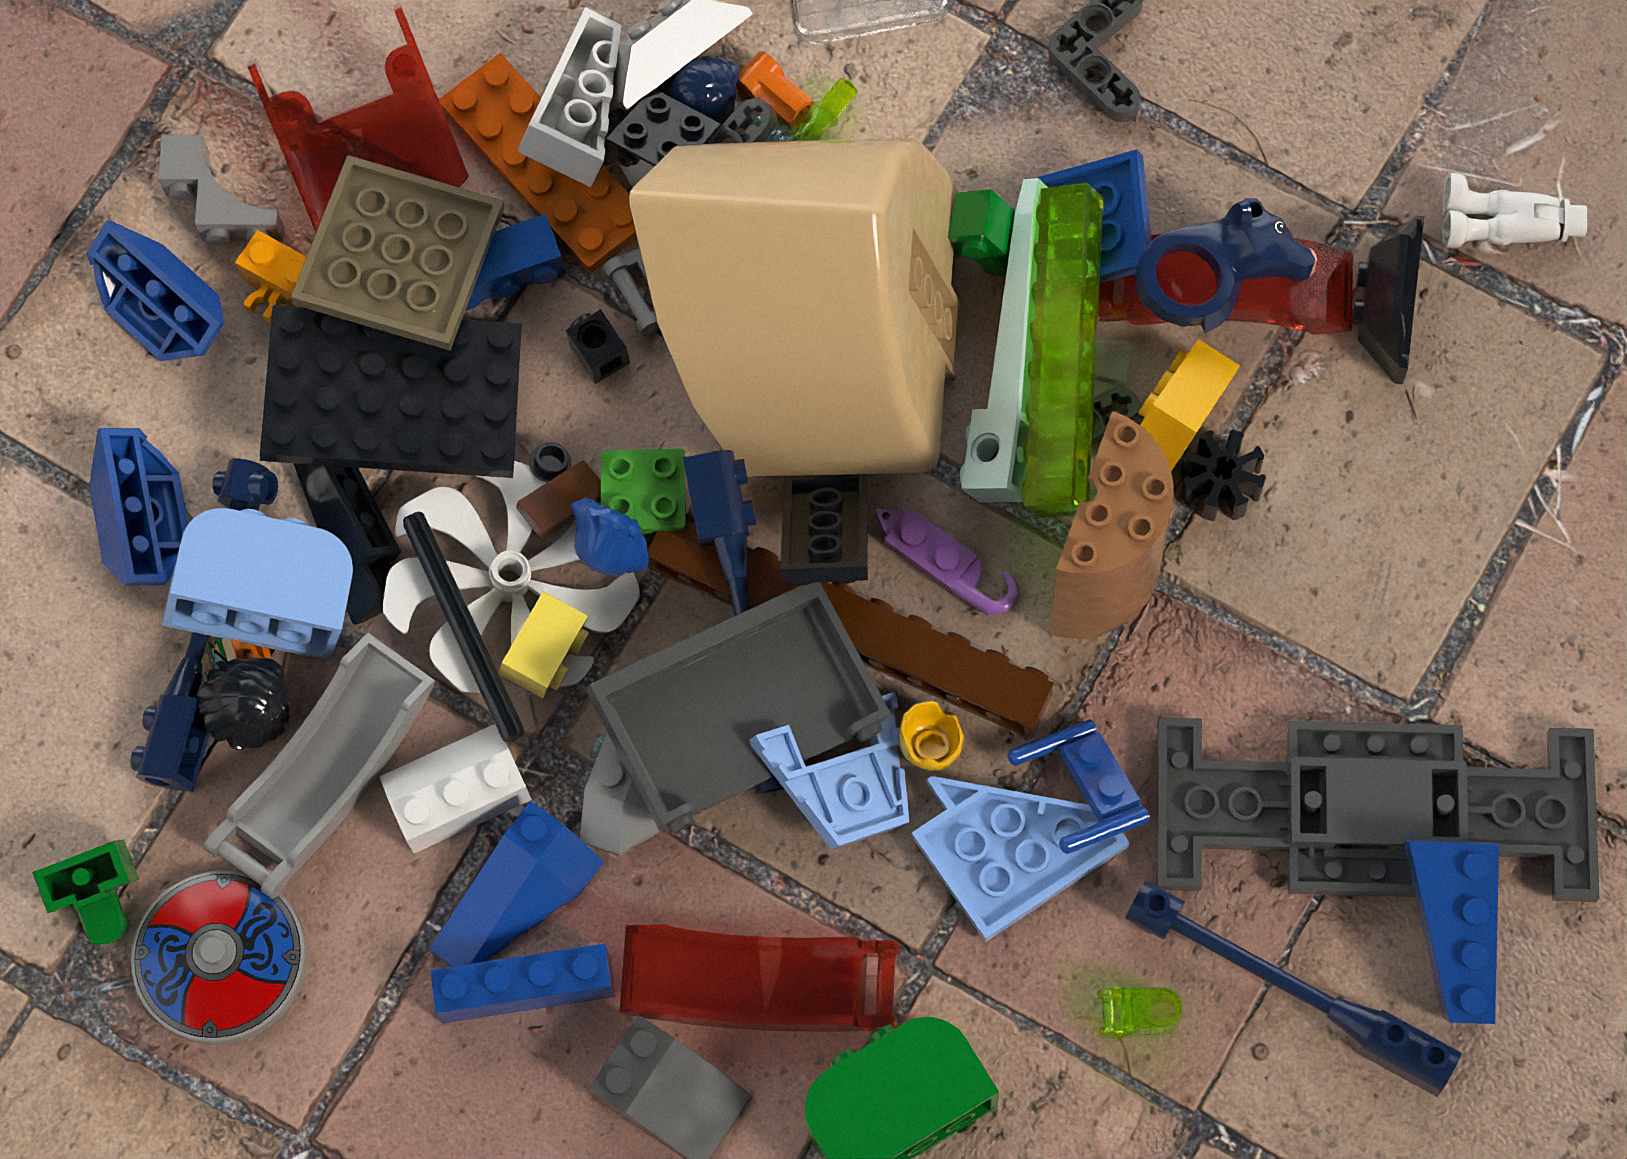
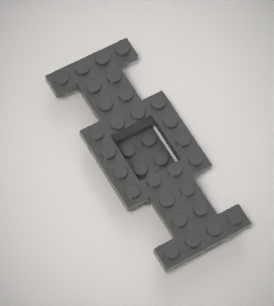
[1157,717,1600,902]

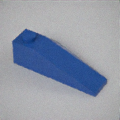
[429,801,604,967]

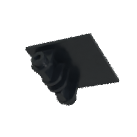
[607,89,721,167]

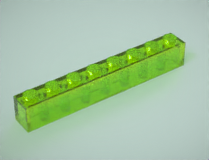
[1021,182,1103,518]

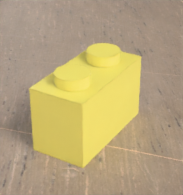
[498,591,589,698]

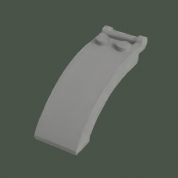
[204,632,435,899]

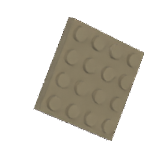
[291,155,504,350]

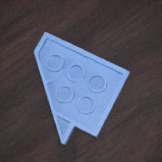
[912,776,1129,942]

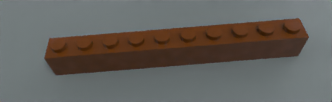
[648,514,1054,739]

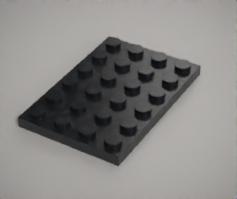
[260,305,522,478]

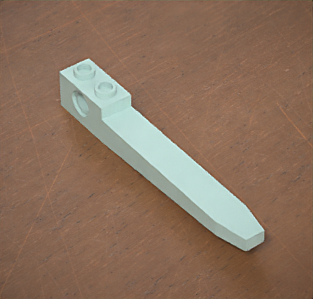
[960,178,1049,503]

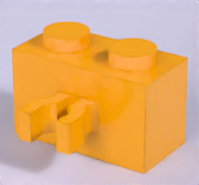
[235,230,306,324]

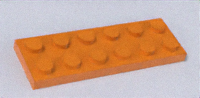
[438,53,637,274]

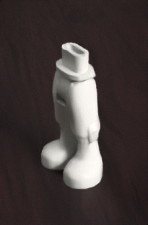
[1442,172,1587,248]

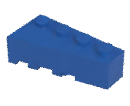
[1403,840,1499,1024]

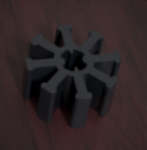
[1181,429,1266,521]

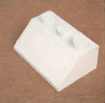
[379,724,532,854]

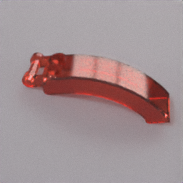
[1092,233,1354,335]
[619,924,901,1032]

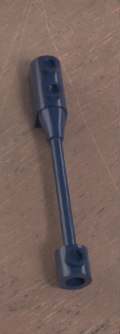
[683,450,785,794]
[130,458,278,792]
[1125,880,1462,1097]

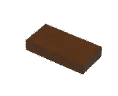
[516,460,601,539]

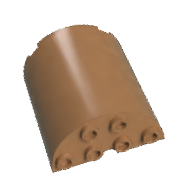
[1049,411,1174,639]

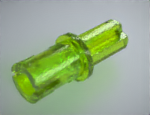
[791,78,858,141]

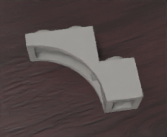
[158,135,284,245]

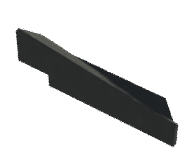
[293,463,402,625]

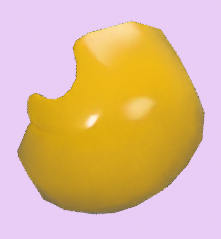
[898,701,964,771]

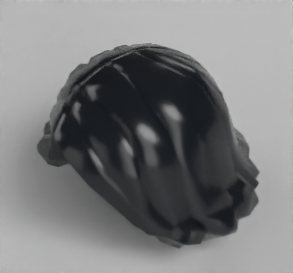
[196,657,290,750]

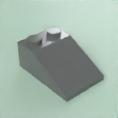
[588,1015,752,1159]

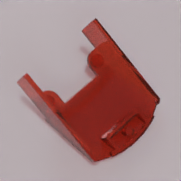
[247,2,469,233]

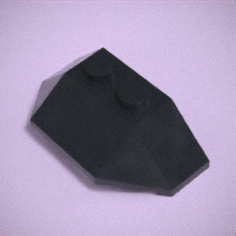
[1351,215,1424,384]

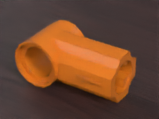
[736,51,814,129]

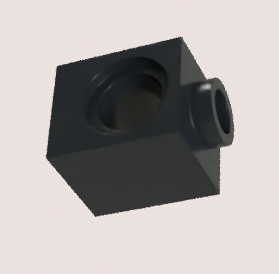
[566,309,630,384]

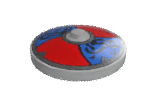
[131,870,307,1045]

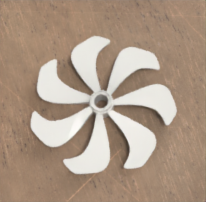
[383,461,640,693]

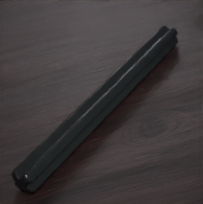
[403,511,524,742]

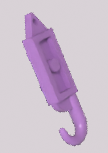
[875,508,1019,615]

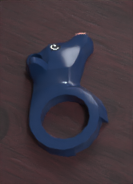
[1134,198,1317,333]

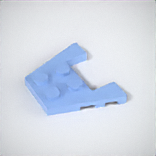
[749,692,910,850]

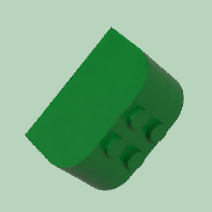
[805,1017,999,1159]

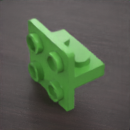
[601,448,686,546]

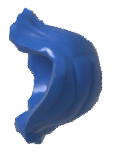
[571,497,649,576]

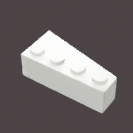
[517,7,622,187]

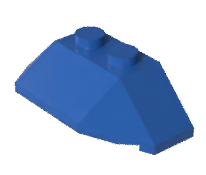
[87,221,225,361]
[89,428,189,586]

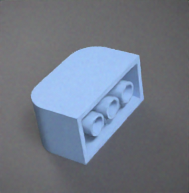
[162,508,353,661]

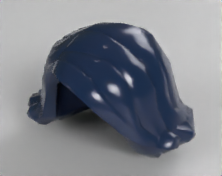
[657,56,740,126]

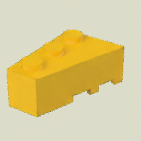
[1138,339,1240,471]

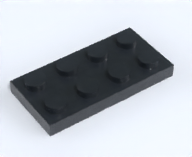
[780,474,869,585]

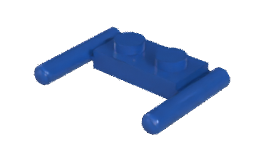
[1008,719,1150,854]

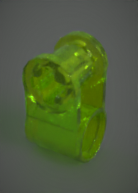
[1097,987,1183,1039]

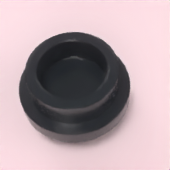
[529,442,571,482]

